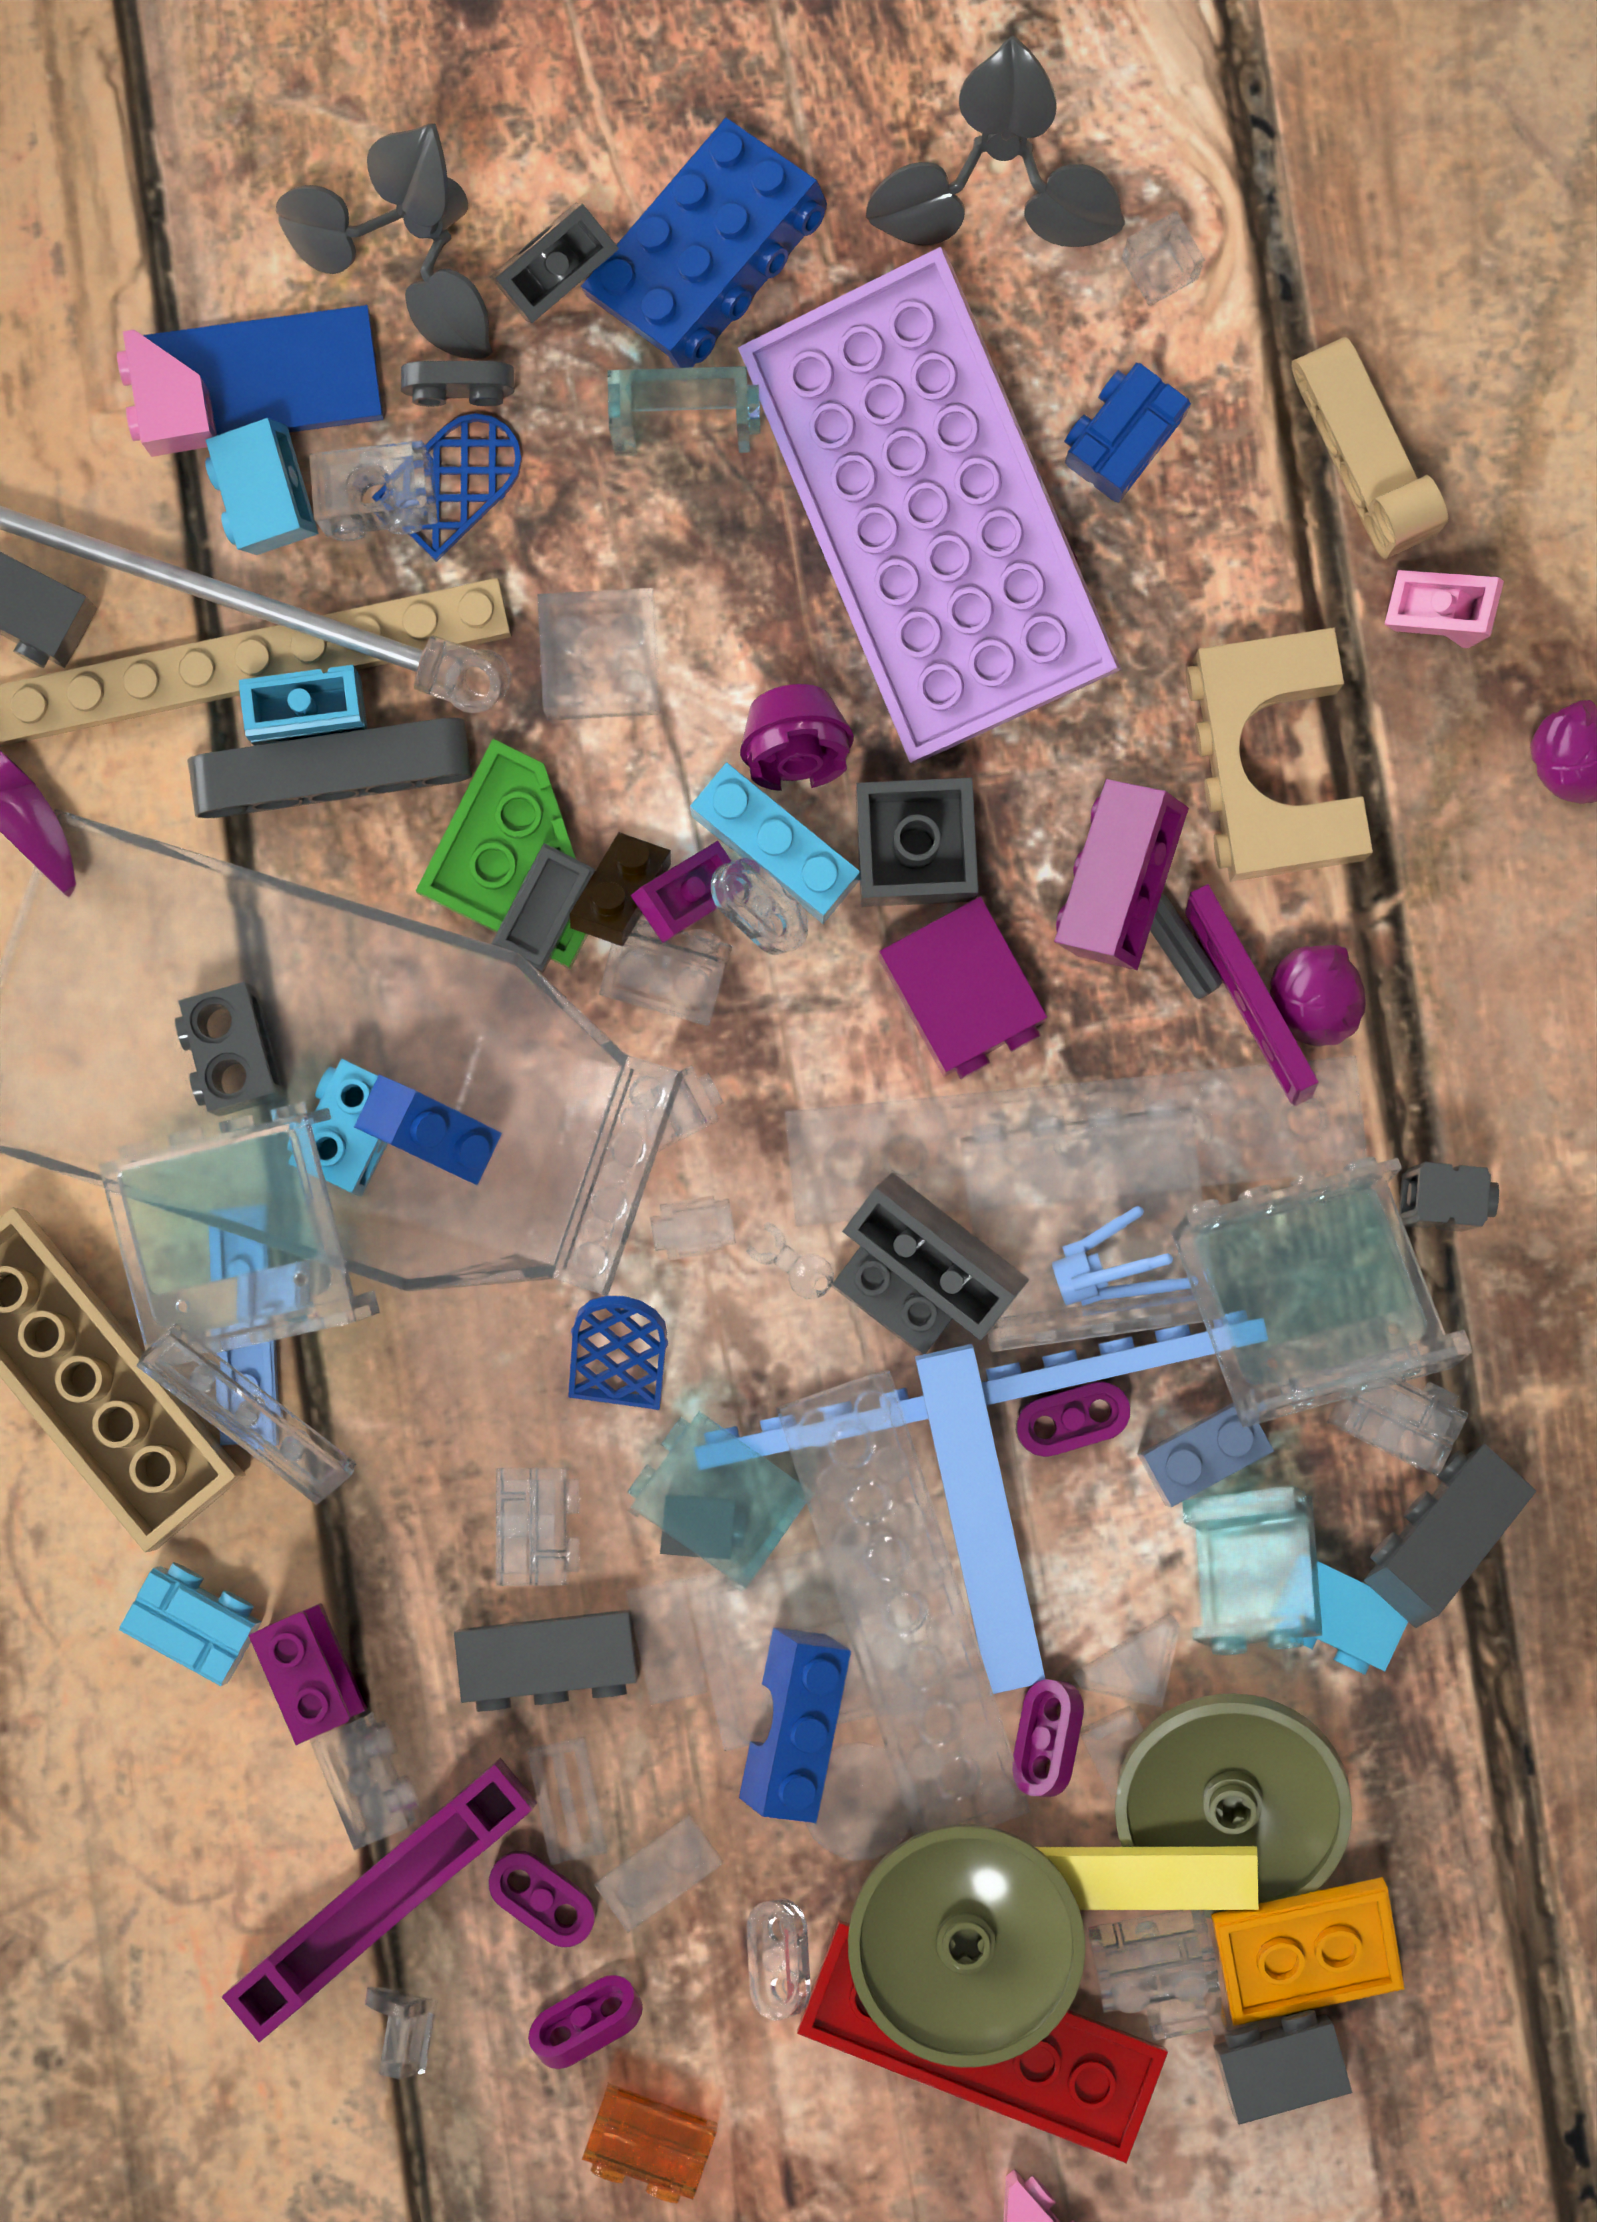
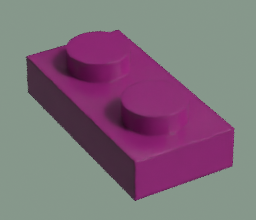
[630,841,750,943]

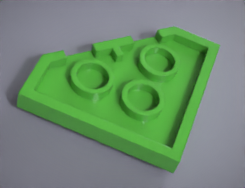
[416,739,588,969]

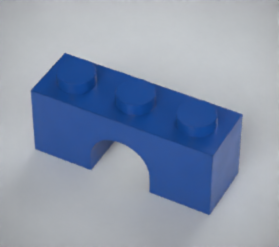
[739,1627,851,1823]

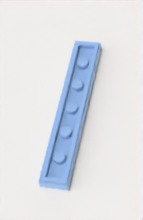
[915,1344,1045,1695]

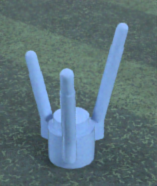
[1052,1206,1197,1306]

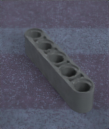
[187,718,472,818]

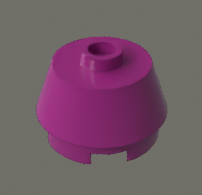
[740,684,854,791]

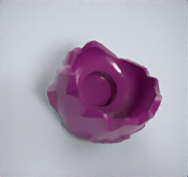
[1530,700,1597,804]
[1269,945,1366,1046]

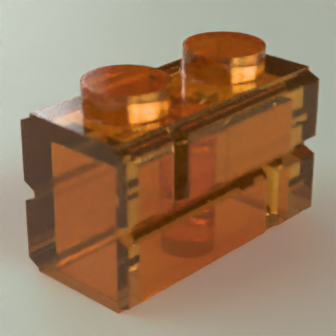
[582,2083,718,2203]

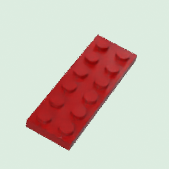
[797,1920,1168,2164]

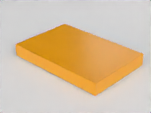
[1211,1877,1405,2026]

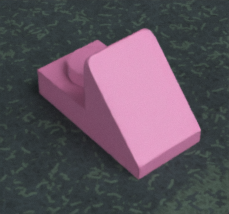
[1385,570,1504,648]

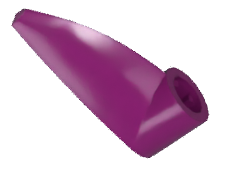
[0,750,76,898]

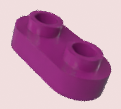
[1016,1382,1130,1457]
[1012,1679,1084,1797]
[489,1851,596,1947]
[528,1975,643,2069]

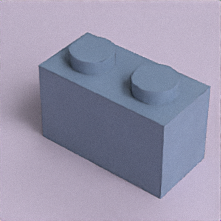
[1137,1400,1274,1507]

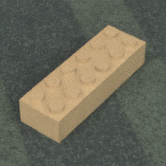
[0,1207,246,1552]

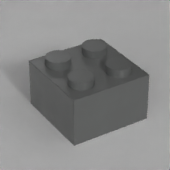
[856,778,978,907]

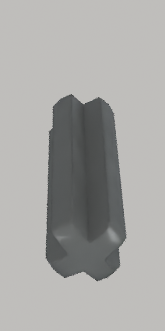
[1150,894,1222,999]

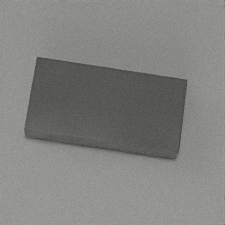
[491,843,596,973]

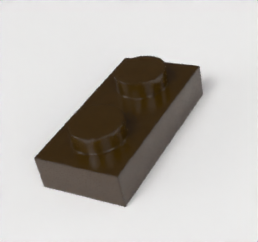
[570,832,671,947]

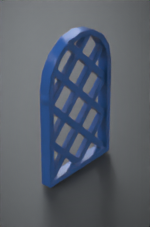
[372,413,522,562]
[568,1296,668,1410]

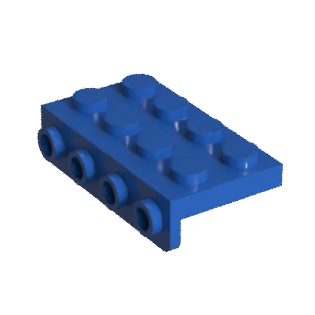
[581,118,827,373]

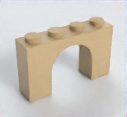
[1186,628,1373,882]

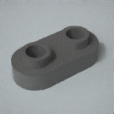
[401,361,514,407]

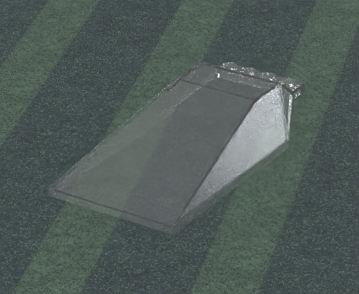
[0,809,684,1296]

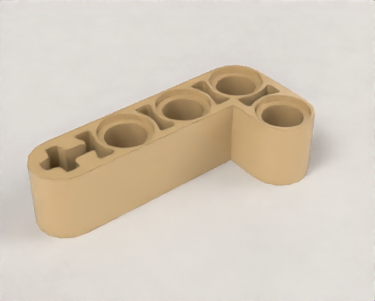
[1291,337,1448,559]

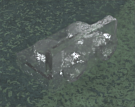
[599,913,733,1026]

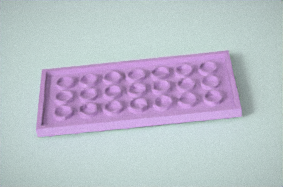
[738,247,1122,764]

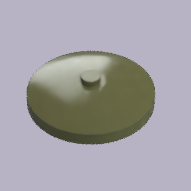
[1115,1693,1352,1919]
[848,1824,1085,2067]

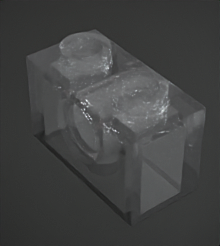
[309,440,438,541]

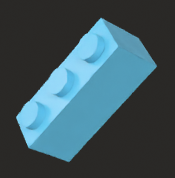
[690,762,860,924]

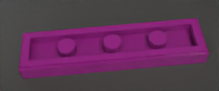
[1185,884,1319,1106]

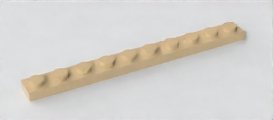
[0,578,511,747]

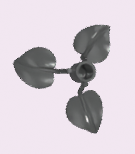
[866,35,1125,247]
[276,124,493,359]

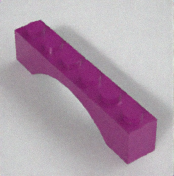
[221,1758,538,2043]

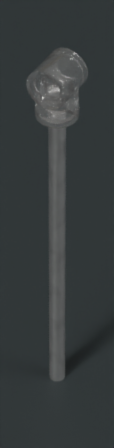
[0,506,511,713]

